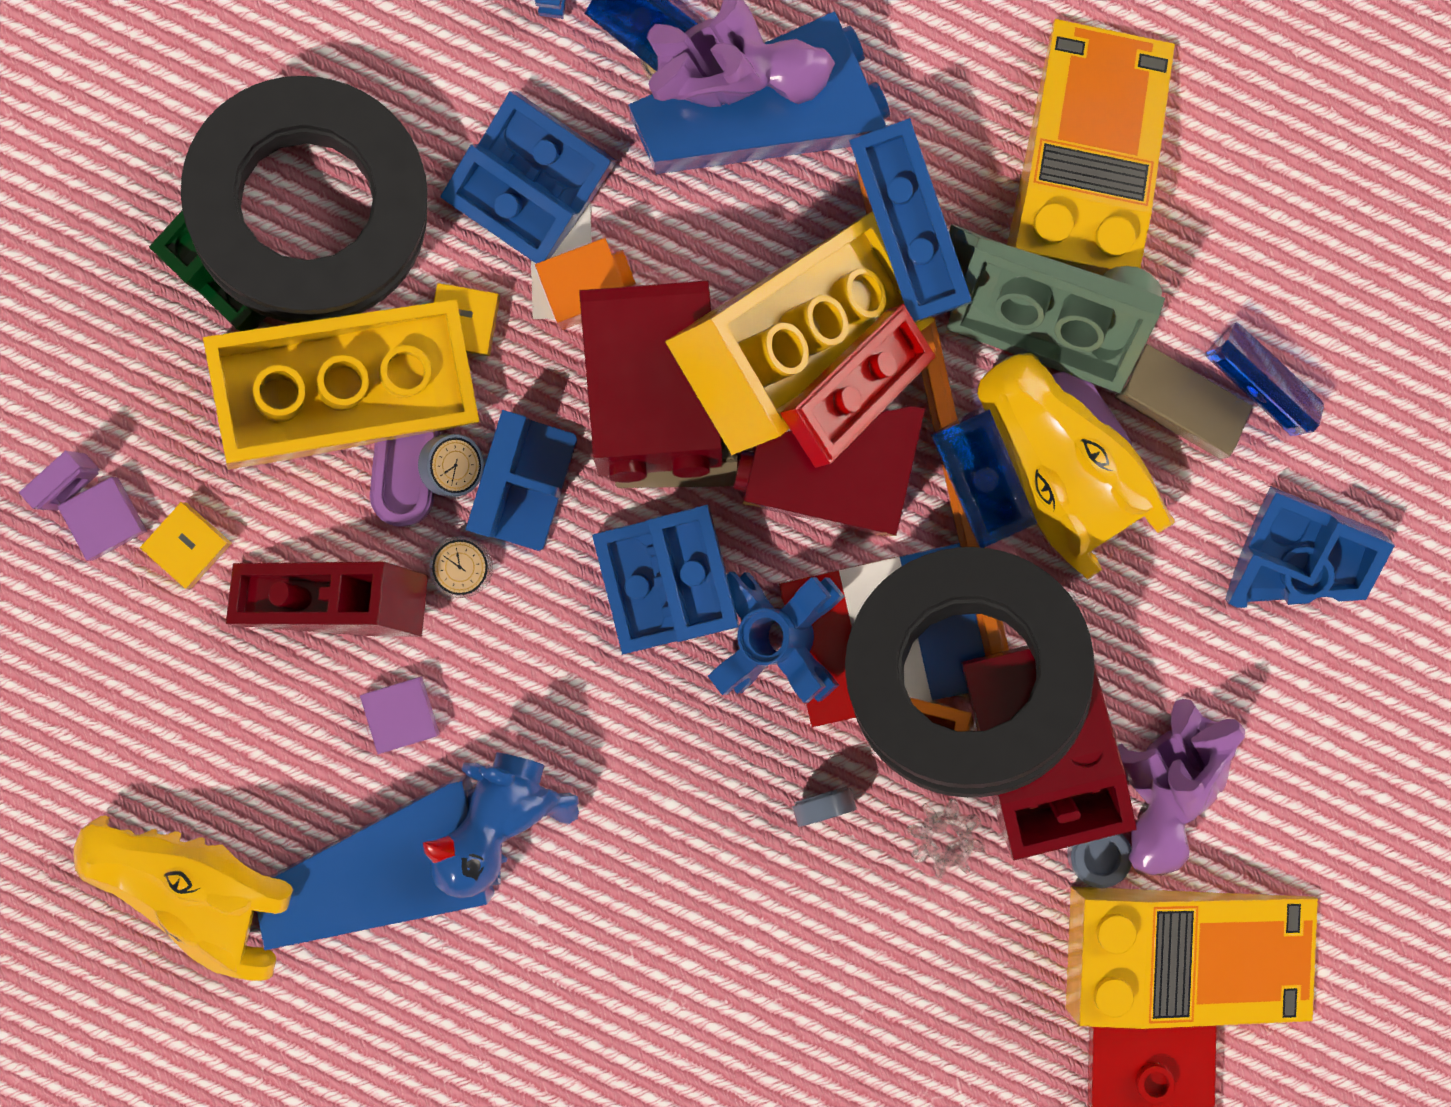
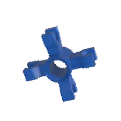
[708,572,845,703]

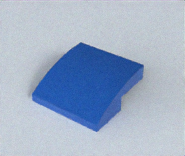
[440,91,617,264]
[592,505,740,655]

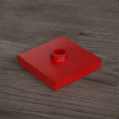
[1087,1025,1217,1107]

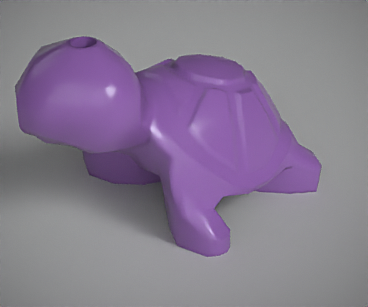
[647,0,835,107]
[1117,699,1245,876]

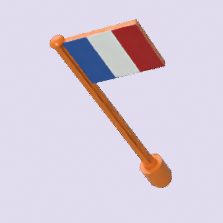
[779,162,1009,728]

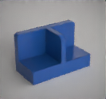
[465,410,577,551]

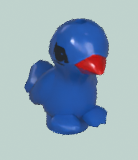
[423,752,579,898]

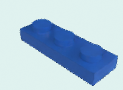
[849,118,972,323]

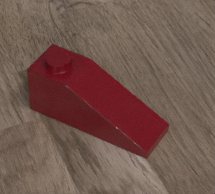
[226,562,428,637]

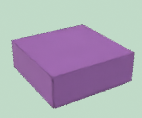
[19,450,100,511]
[57,477,147,561]
[360,676,440,754]

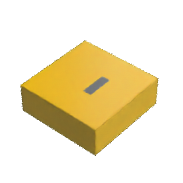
[434,283,500,357]
[140,502,232,589]

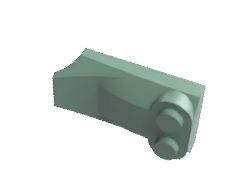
[946,224,1165,393]

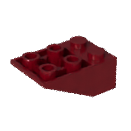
[961,645,1137,861]

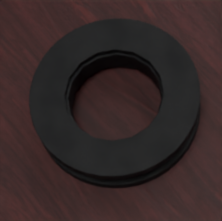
[181,76,427,323]
[845,547,1094,798]

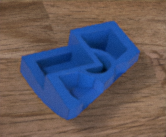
[1225,486,1395,608]

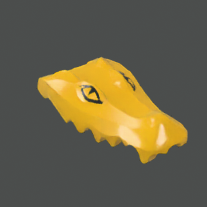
[977,353,1175,580]
[73,815,293,981]

